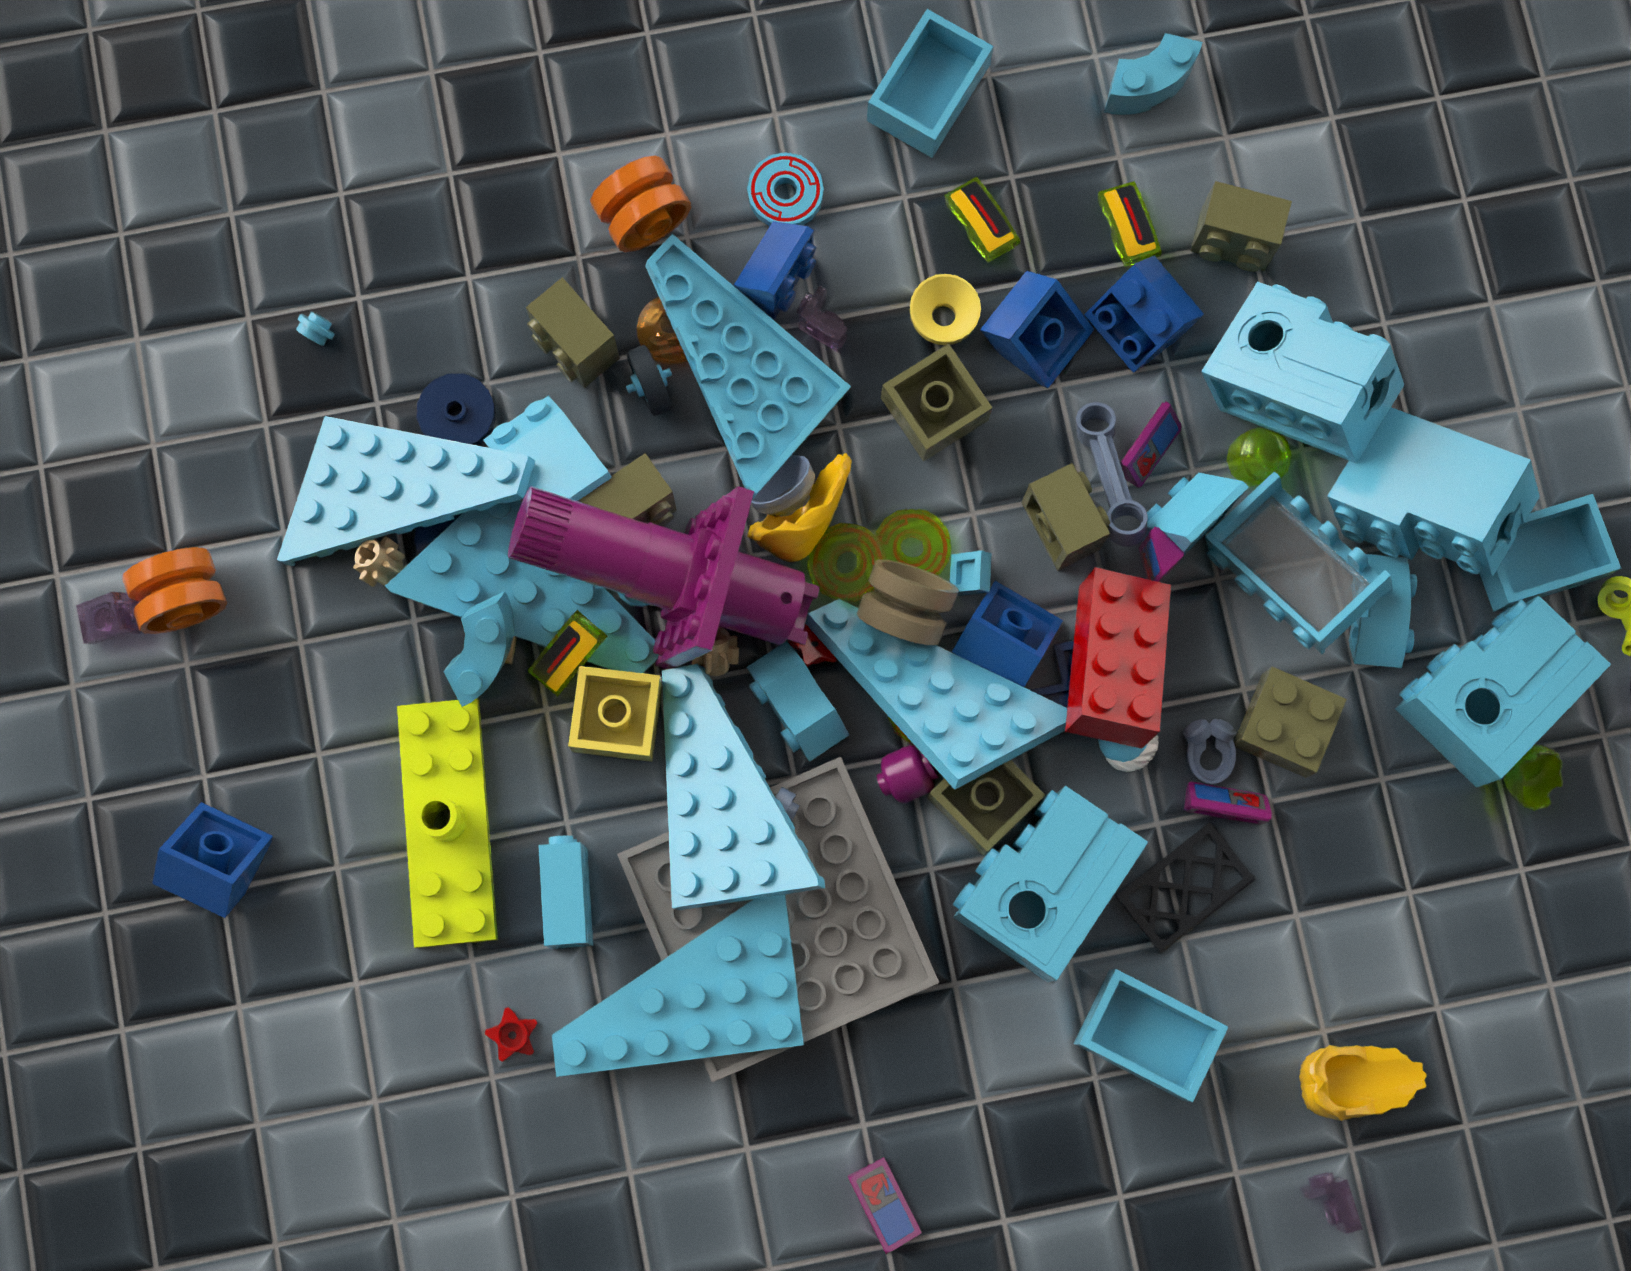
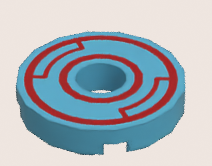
[747,152,824,226]

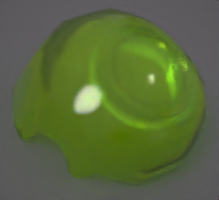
[1226,427,1292,487]
[1504,744,1563,811]

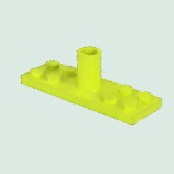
[397,698,498,948]

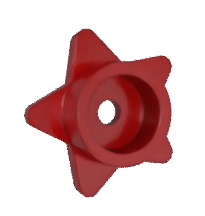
[788,622,837,667]
[485,1007,537,1061]

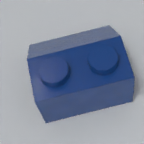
[980,271,1094,388]
[952,581,1063,687]
[152,802,273,918]

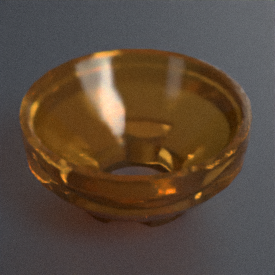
[637,297,688,365]

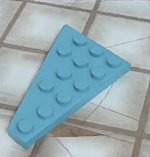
[645,234,851,499]
[277,416,535,566]
[385,500,659,673]
[805,599,1067,790]
[662,664,825,910]
[552,894,804,1077]

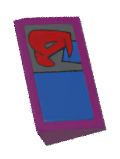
[1120,401,1182,488]
[1139,526,1184,582]
[1184,782,1272,825]
[847,1157,922,1254]

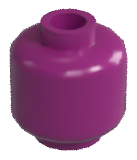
[876,744,940,804]

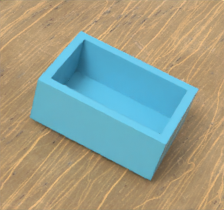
[867,9,994,158]
[1479,494,1621,612]
[1074,969,1228,1103]

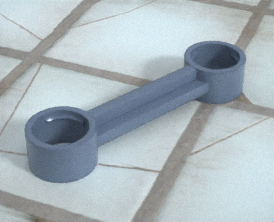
[1076,402,1148,547]

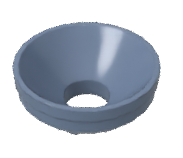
[751,455,815,517]

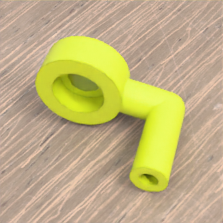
[1598,576,1631,656]

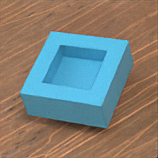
[950,550,992,596]

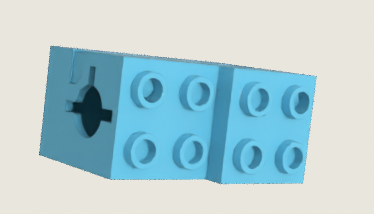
[1201,282,1404,464]
[1327,407,1540,577]
[1395,596,1611,788]
[952,785,1148,982]

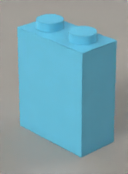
[538,835,593,949]

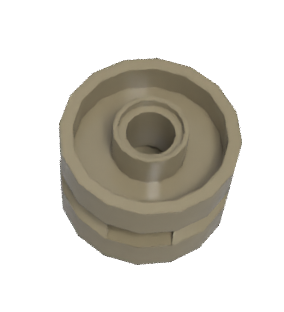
[857,559,959,645]

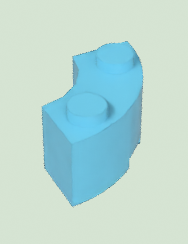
[1104,33,1203,115]
[1348,554,1417,668]
[443,591,514,707]
[747,641,849,762]

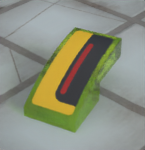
[944,176,1021,263]
[1098,181,1162,267]
[528,610,608,697]

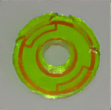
[873,509,952,576]
[807,523,887,602]

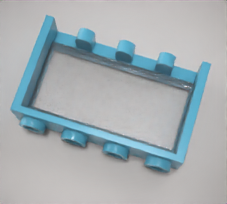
[1205,472,1392,654]

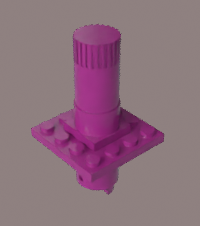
[508,486,820,669]

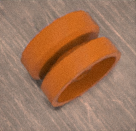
[590,155,691,252]
[122,547,227,634]

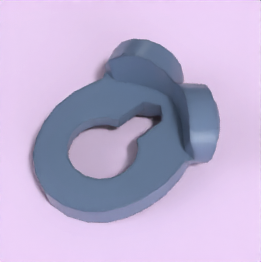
[1183,719,1237,784]

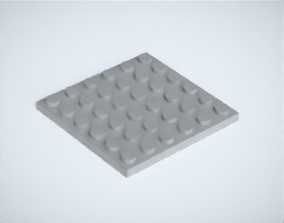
[617,757,939,1082]

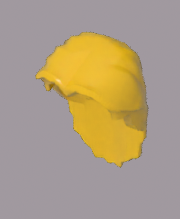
[747,453,852,562]
[1299,1045,1427,1121]

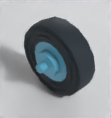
[626,345,672,416]

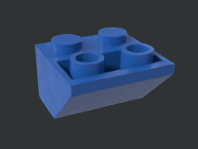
[733,221,817,320]
[1084,256,1204,373]

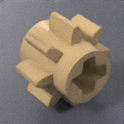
[353,536,405,587]
[692,627,739,676]

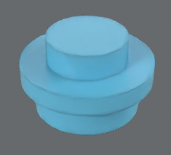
[296,311,335,346]

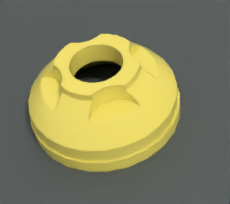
[909,274,981,345]

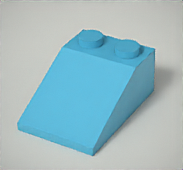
[483,395,612,501]
[1143,473,1249,555]

